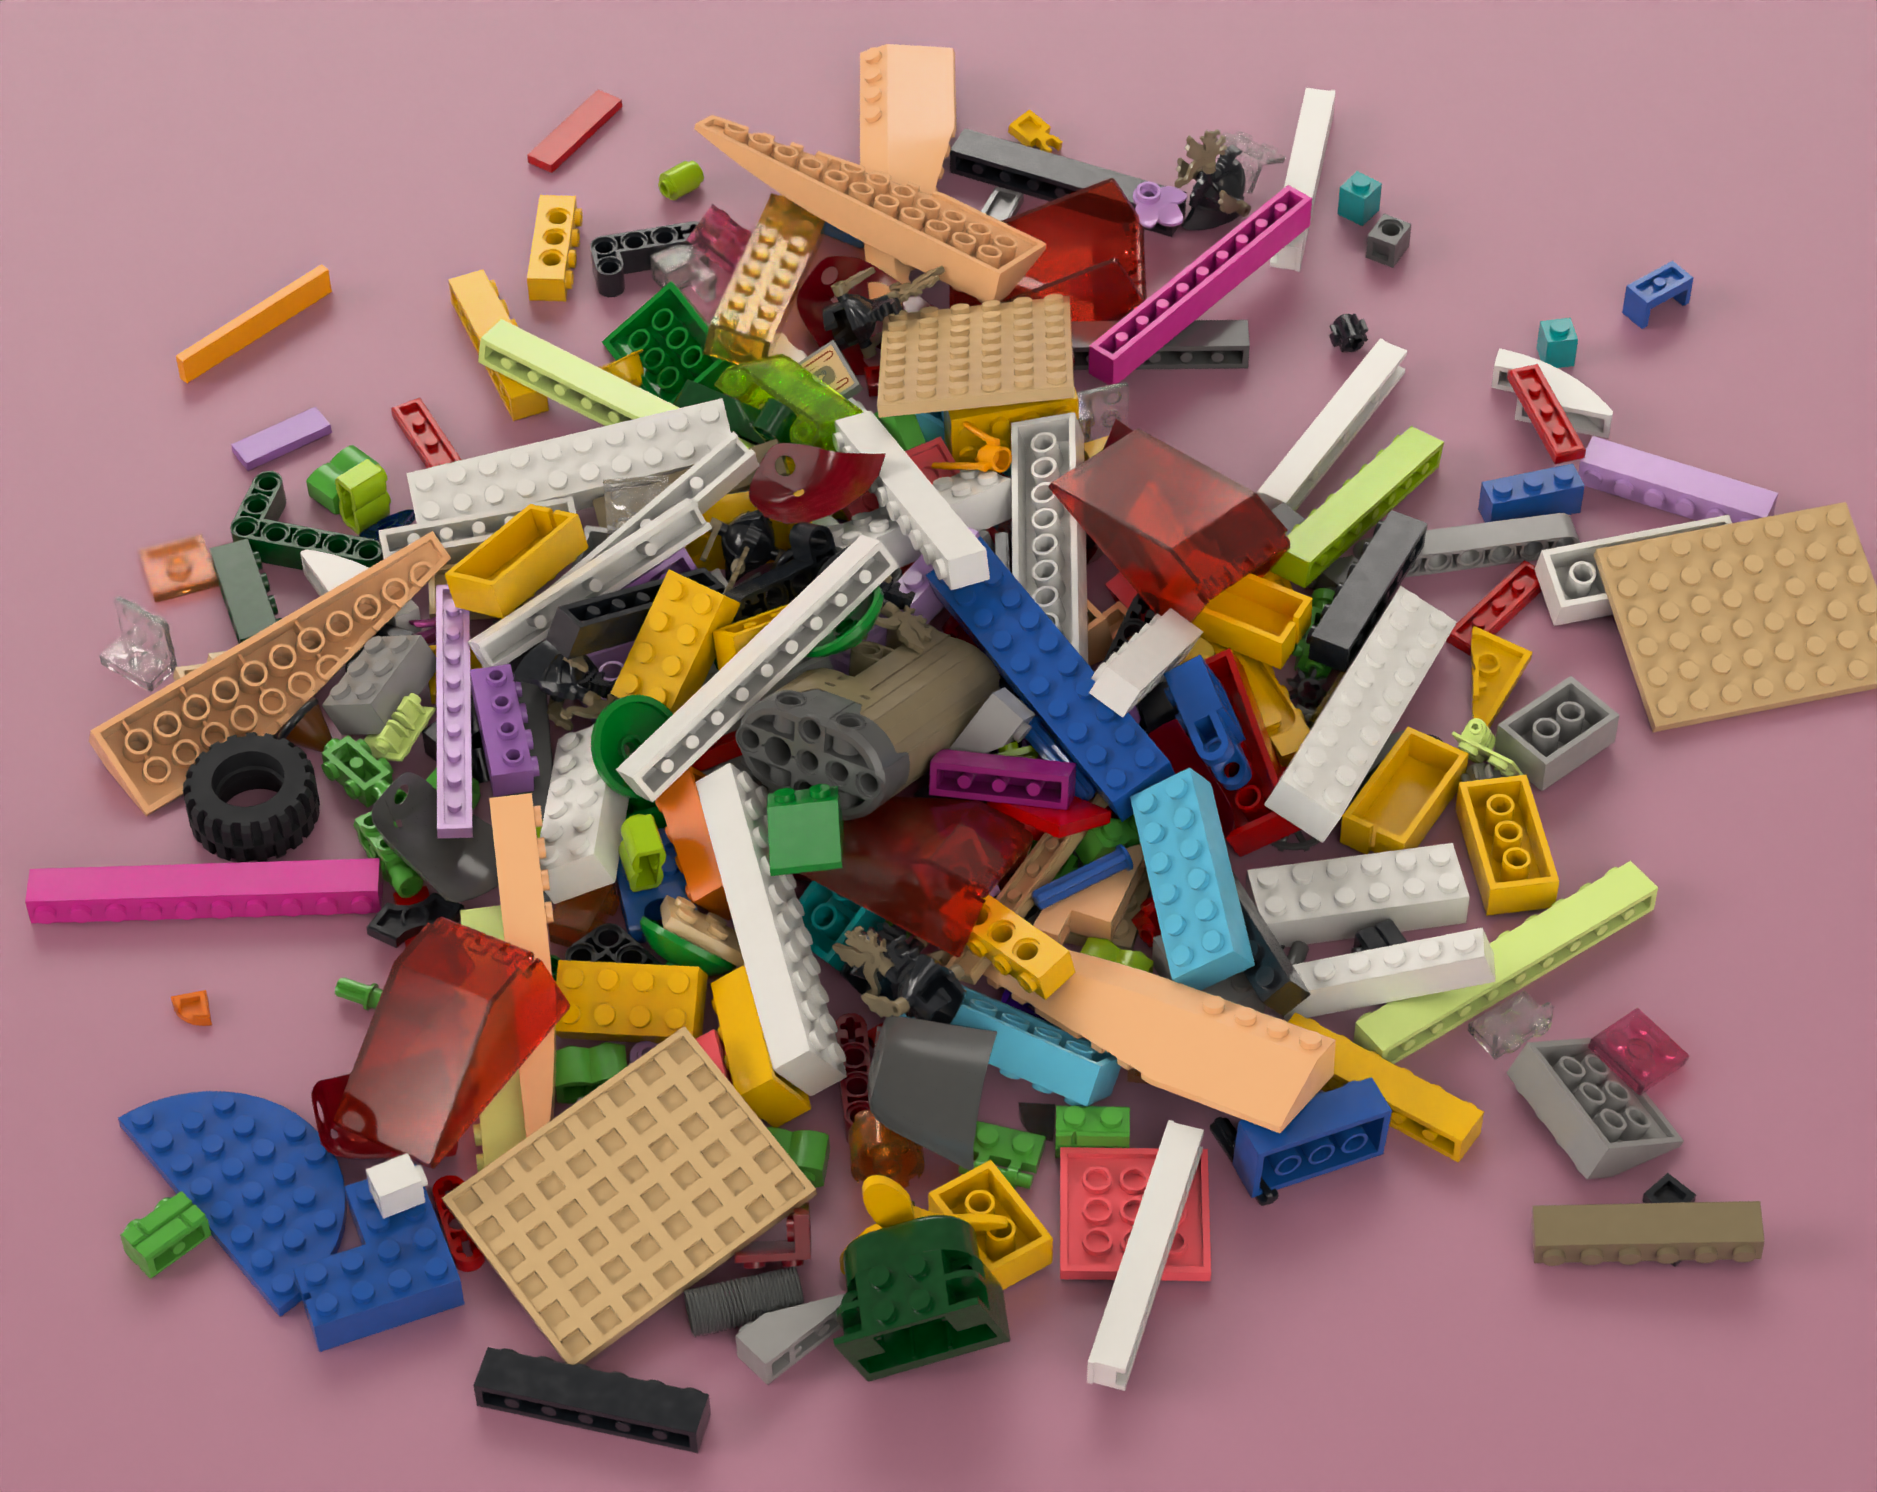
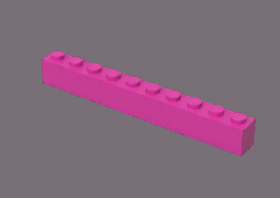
[1088,185,1312,388]
[25,858,384,924]

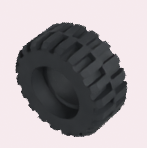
[183,732,320,862]

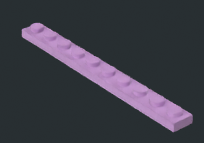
[436,584,473,839]

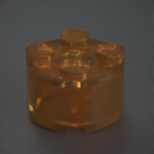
[848,1110,925,1188]

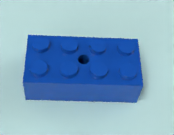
[1232,1077,1392,1198]

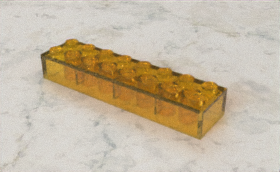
[703,193,827,372]

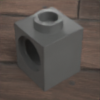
[1366,214,1411,268]

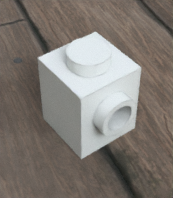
[366,1153,428,1219]

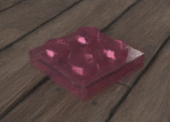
[686,204,761,278]
[1587,1008,1690,1096]

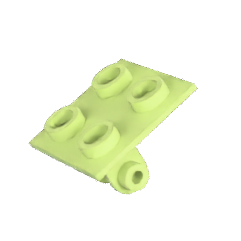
[364,693,436,762]
[1452,718,1523,777]

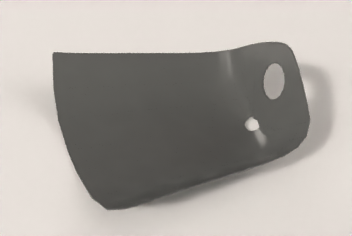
[371,772,499,903]
[868,1016,997,1171]

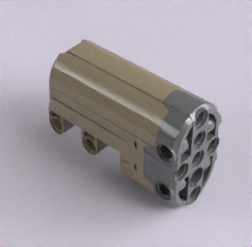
[735,622,1001,820]

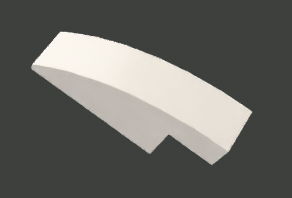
[1491,348,1613,438]
[300,550,422,633]

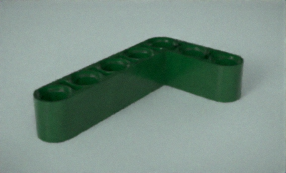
[673,380,815,457]
[230,471,383,570]

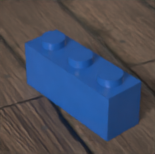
[1478,463,1585,523]

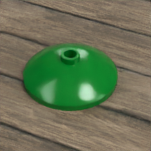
[805,586,884,658]
[591,695,673,799]
[640,916,737,977]

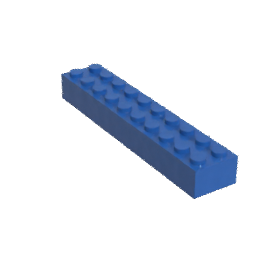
[925,536,1175,822]

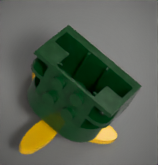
[833,1175,1011,1382]

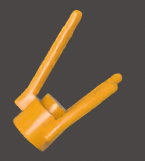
[931,421,1012,473]

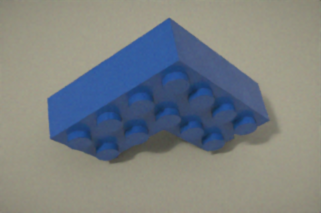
[293,1164,465,1352]

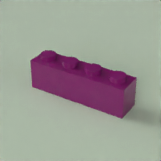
[929,749,1077,810]

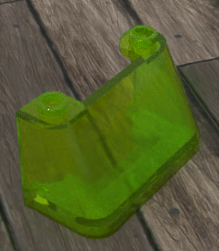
[714,354,863,453]

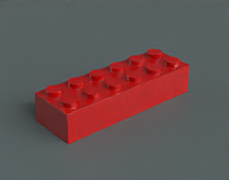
[1193,648,1302,857]

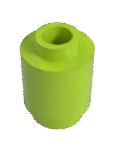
[658,160,704,200]

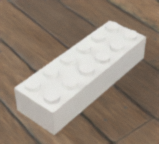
[828,470,1012,569]
[1534,515,1732,626]
[540,724,629,904]
[1246,843,1470,947]

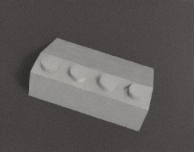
[1506,1037,1684,1179]

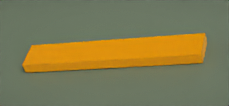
[176,264,332,383]

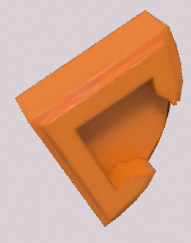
[171,990,212,1026]

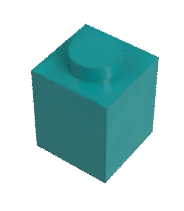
[1337,171,1382,226]
[1536,317,1578,368]

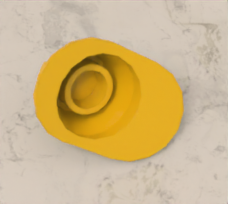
[599,349,644,387]

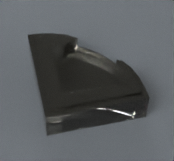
[1019,1102,1055,1141]

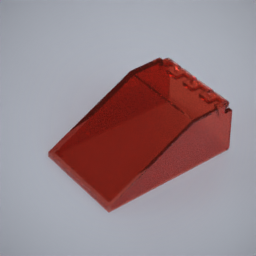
[949,178,1147,322]
[1048,428,1291,623]
[800,796,1033,957]
[333,917,570,1169]

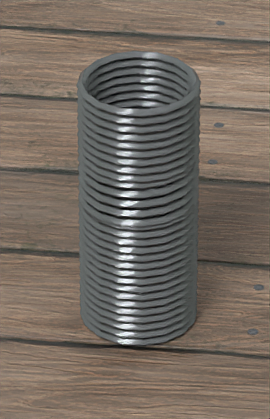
[684,1267,804,1338]

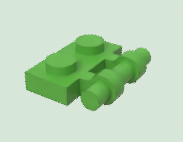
[958,1121,1046,1189]

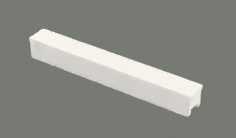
[1270,88,1336,272]
[1256,338,1407,511]
[545,431,760,591]
[468,498,712,668]
[1087,1120,1204,1391]

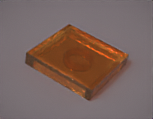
[139,534,219,603]

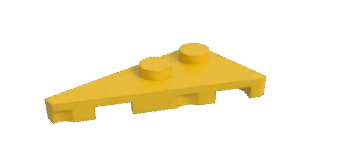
[1471,626,1533,729]

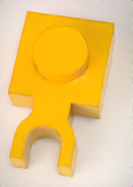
[1008,109,1062,153]

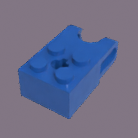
[1164,655,1252,791]
[615,828,697,944]

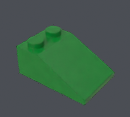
[767,784,844,876]

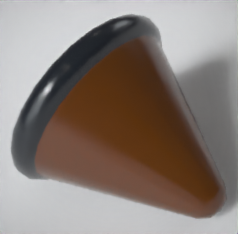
[278,698,333,752]

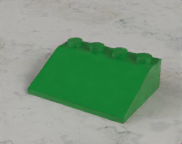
[602,281,747,404]

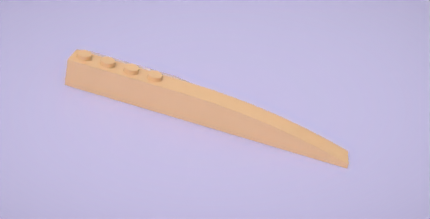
[860,44,957,306]
[694,115,1047,303]
[89,531,451,816]
[489,793,556,1138]
[950,939,1336,1133]

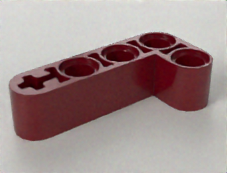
[835,1013,910,1148]

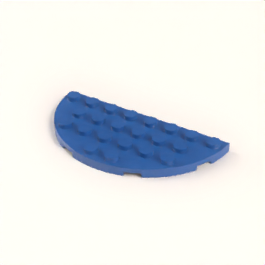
[118,1091,347,1317]

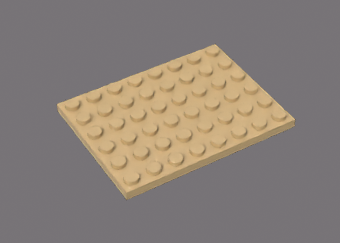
[877,294,1075,418]
[1594,502,1877,732]
[442,1026,817,1365]

